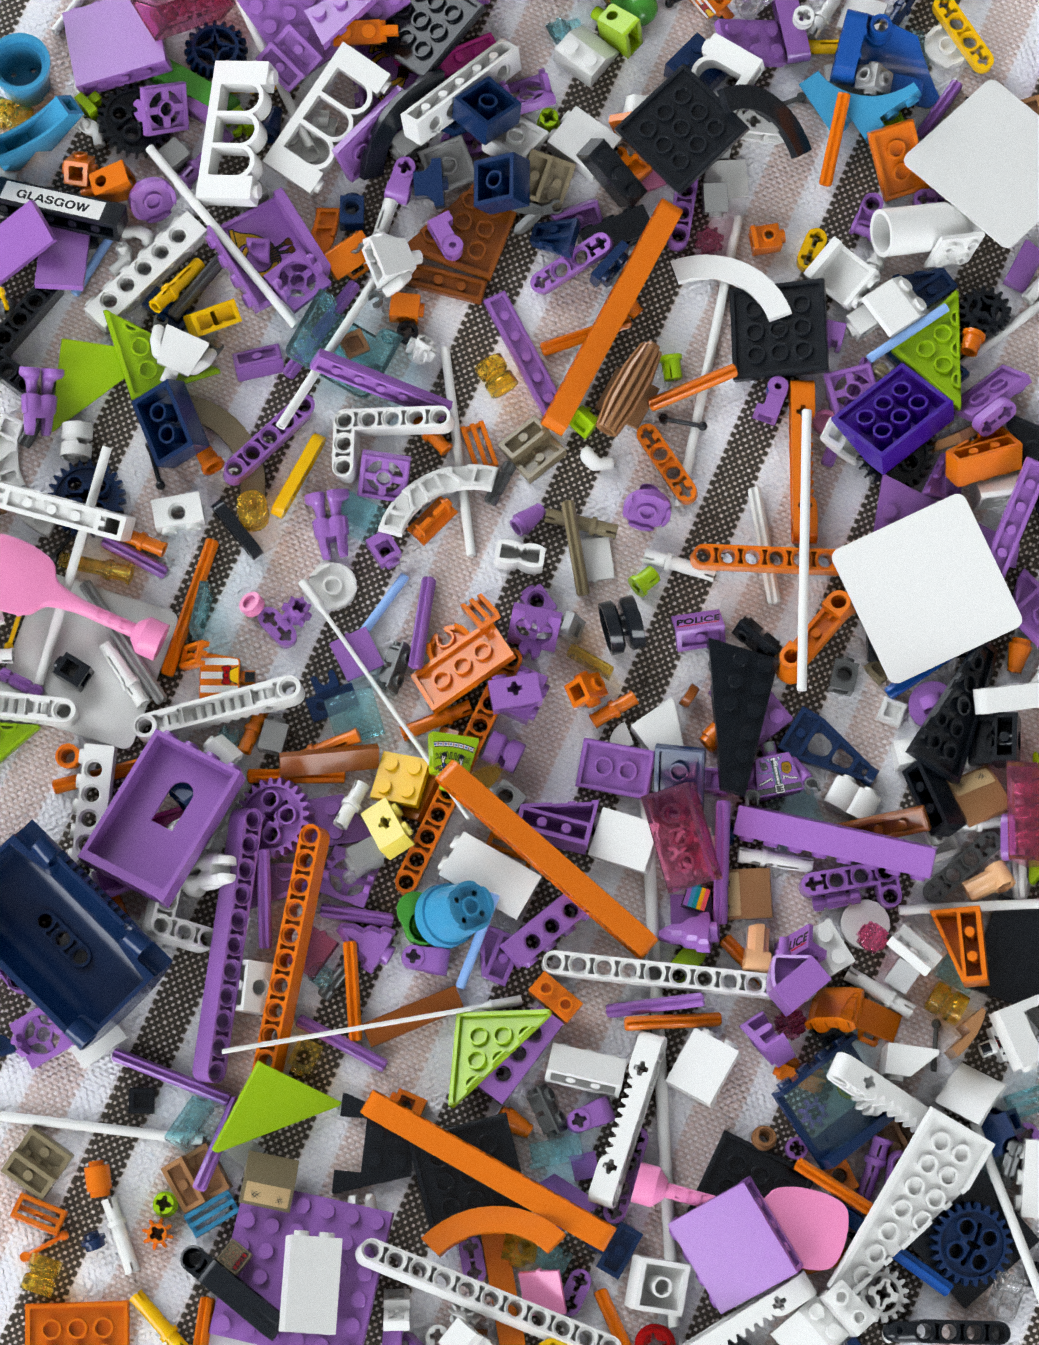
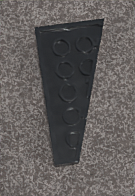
[706,638,779,797]
[905,642,999,784]

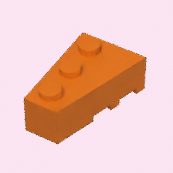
[945,426,1023,487]
[930,905,990,988]

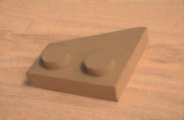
[929,422,986,453]

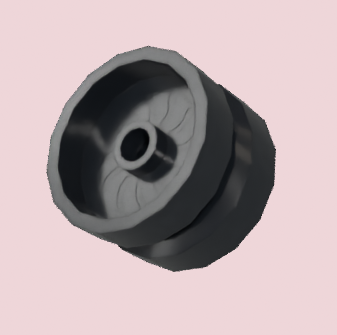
[598,595,646,656]

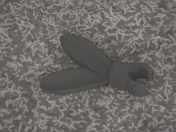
[512,198,563,235]

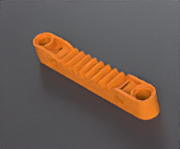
[788,380,818,544]

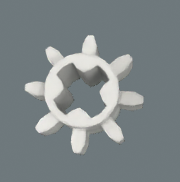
[406,334,436,365]
[448,1303,482,1327]

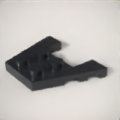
[332,1093,412,1194]

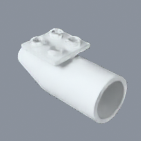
[870,202,986,267]

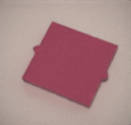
[287,926,339,980]

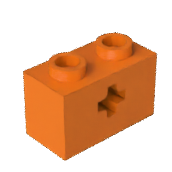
[527,971,583,1025]

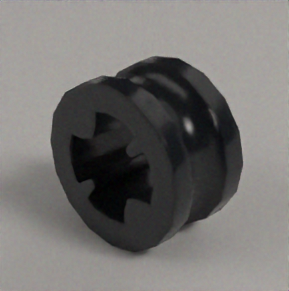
[397,320,418,345]

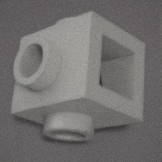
[855,61,894,96]

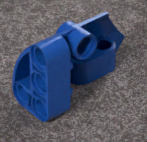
[829,9,940,109]

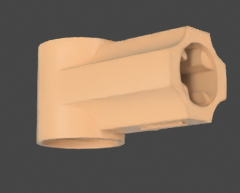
[962,860,1016,902]
[742,923,771,973]

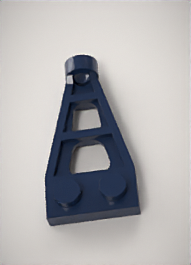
[777,706,880,787]

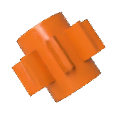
[142,1218,174,1250]

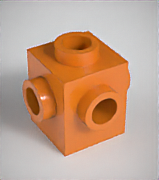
[62,151,98,188]
[564,671,608,709]

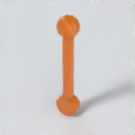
[20,1230,69,1262]

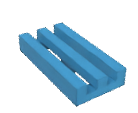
[183,1190,239,1239]

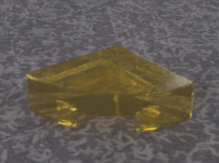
[472,766,503,789]

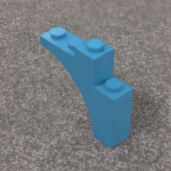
[799,71,922,144]
[0,95,84,171]

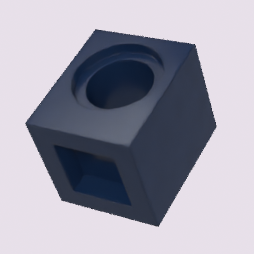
[340,193,365,231]

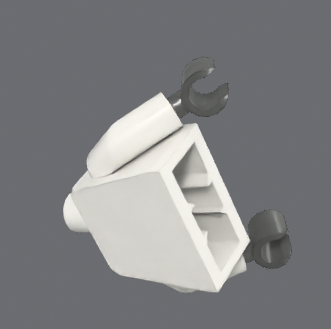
[351,232,423,308]
[150,315,224,382]

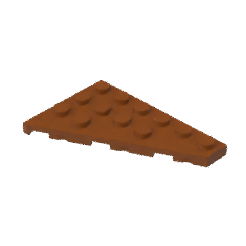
[408,183,518,282]

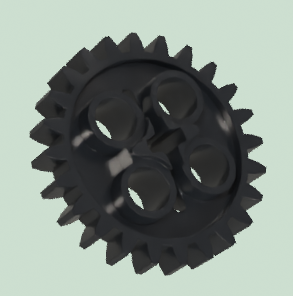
[97,83,175,159]
[855,438,934,488]

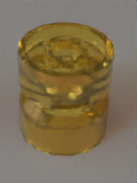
[0,97,34,130]
[474,353,518,399]
[923,980,970,1026]
[20,1252,64,1298]

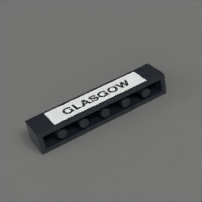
[0,176,128,242]

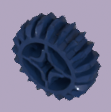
[184,19,248,81]

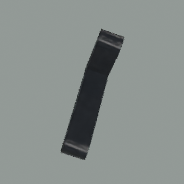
[0,285,64,398]

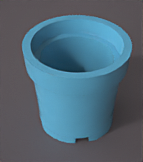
[0,33,51,107]
[415,881,494,949]

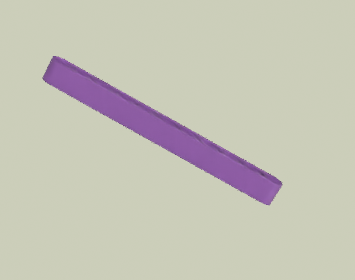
[192,808,263,1083]

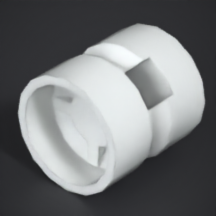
[60,421,94,462]

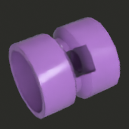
[481,730,526,774]

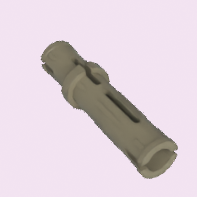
[544,507,619,539]

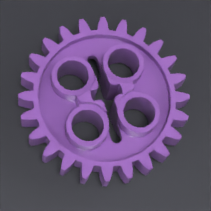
[239,777,314,859]

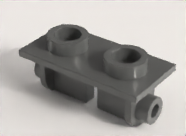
[376,641,411,695]
[527,1084,568,1139]

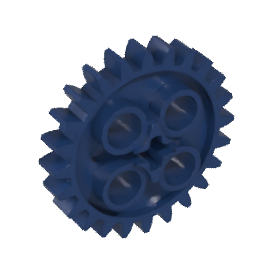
[47,459,127,538]
[929,1201,1013,1287]

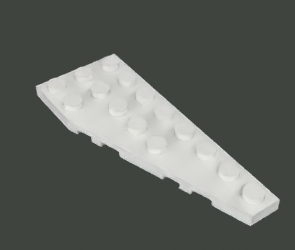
[827,1106,995,1294]

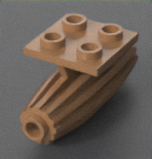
[595,341,662,437]

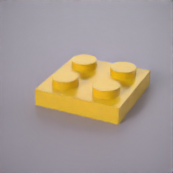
[370,751,429,809]

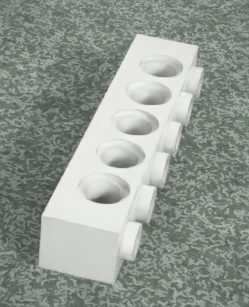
[400,38,522,146]
[84,211,207,335]
[68,743,118,879]

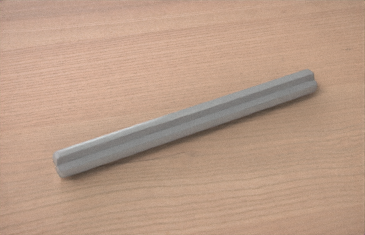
[79,580,167,704]

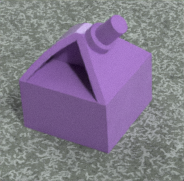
[766,937,832,1017]

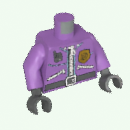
[745,741,821,806]

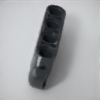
[180,1245,280,1341]
[883,1319,1011,1345]

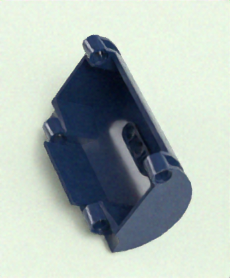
[0,819,173,1051]

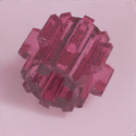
[694,225,724,255]
[856,921,889,954]
[774,1010,807,1041]

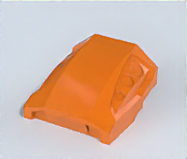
[804,987,865,1033]

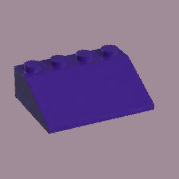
[831,363,954,475]

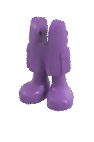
[19,366,64,436]
[304,489,350,560]

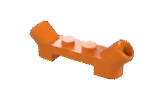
[776,590,857,684]

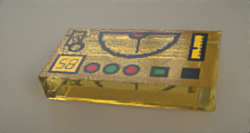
[567,643,614,681]

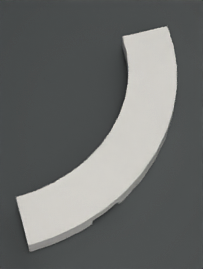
[670,255,792,322]
[0,413,56,538]
[378,464,498,537]

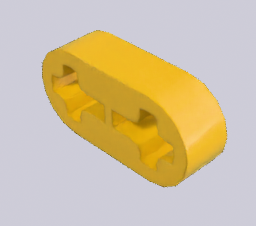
[796,228,827,272]

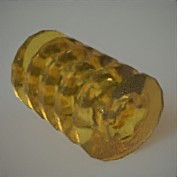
[236,490,270,532]

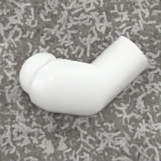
[77,118,106,149]
[122,225,154,246]
[108,241,133,277]
[580,446,614,471]

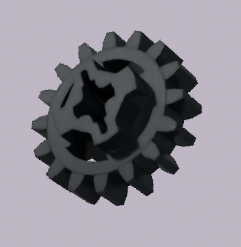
[959,286,1012,338]

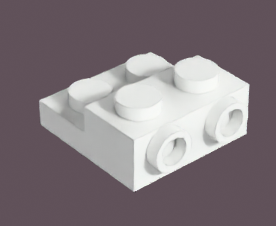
[481,116,549,159]

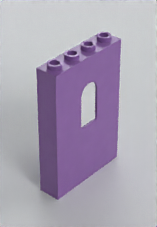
[77,729,246,908]

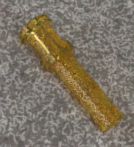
[58,551,135,585]

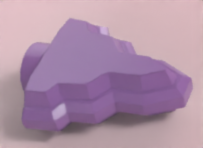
[658,912,720,953]
[336,923,396,974]

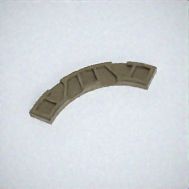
[190,395,266,499]

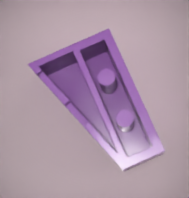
[518,800,599,855]

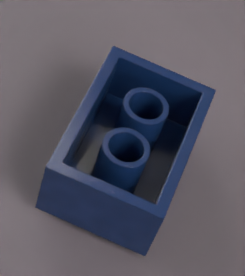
[131,379,210,468]

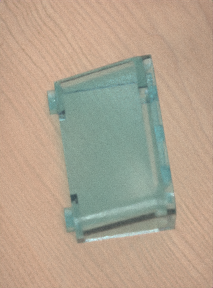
[286,288,403,399]

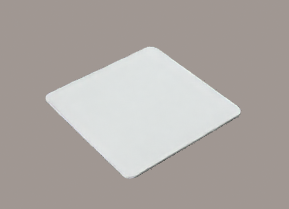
[904,80,1039,248]
[832,494,1022,684]
[0,574,178,749]

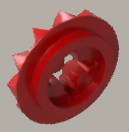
[635,1324,676,1345]

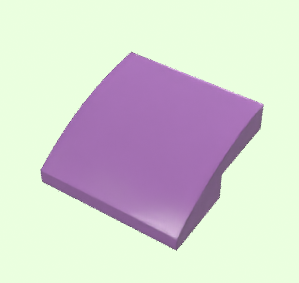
[255,23,325,93]

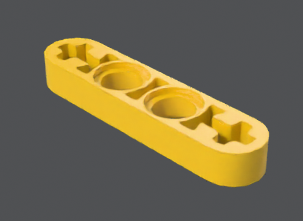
[932,0,994,74]
[271,432,326,519]

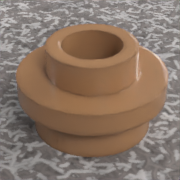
[751,1126,777,1151]

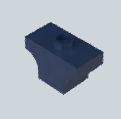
[413,158,449,210]
[981,1107,1025,1157]

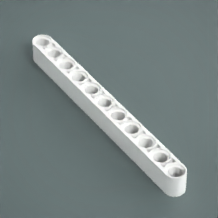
[541,950,816,1003]
[355,1238,621,1345]

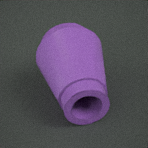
[510,503,546,536]

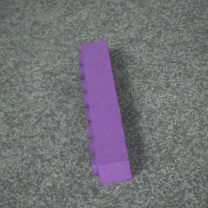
[733,803,938,881]

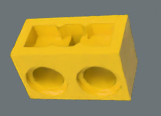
[183,298,242,337]

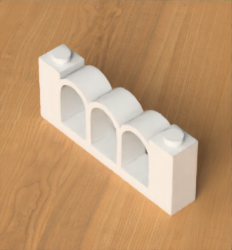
[638,33,765,162]
[262,42,392,196]
[195,60,278,207]
[0,480,136,541]
[989,994,1039,1073]

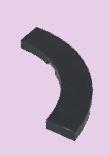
[359,69,445,180]
[717,84,812,158]

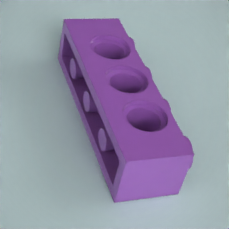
[499,894,590,969]
[478,1005,564,1106]

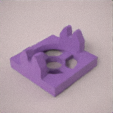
[499,68,556,115]
[133,81,189,136]
[263,247,332,314]
[823,363,876,415]
[357,449,411,502]
[507,602,563,661]
[319,845,380,909]
[9,1007,74,1069]

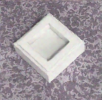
[876,695,908,728]

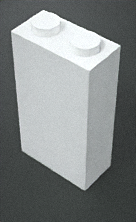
[437,831,542,921]
[279,1230,343,1335]

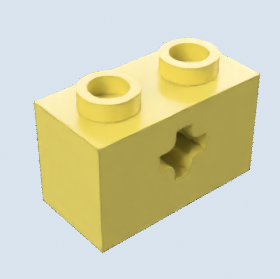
[360,797,415,860]

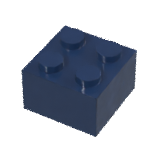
[664,32,729,91]
[452,76,522,145]
[474,152,530,215]

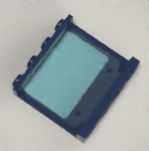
[771,1034,895,1170]

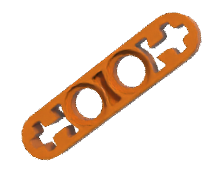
[637,424,698,505]

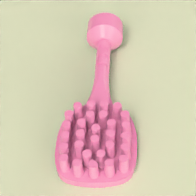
[0,534,170,661]
[631,1162,849,1270]

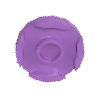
[128,177,177,223]
[623,483,672,531]
[908,681,947,726]

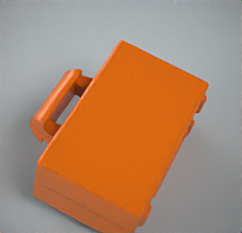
[323,230,369,281]
[855,997,902,1047]

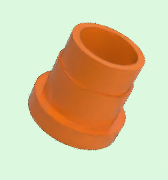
[960,327,986,357]
[196,446,225,476]
[55,743,81,769]

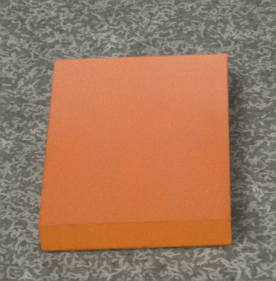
[867,118,930,202]

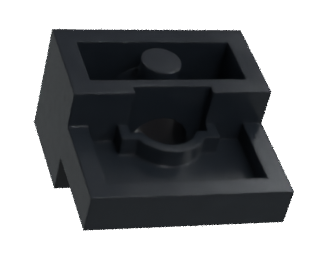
[968,712,1021,768]

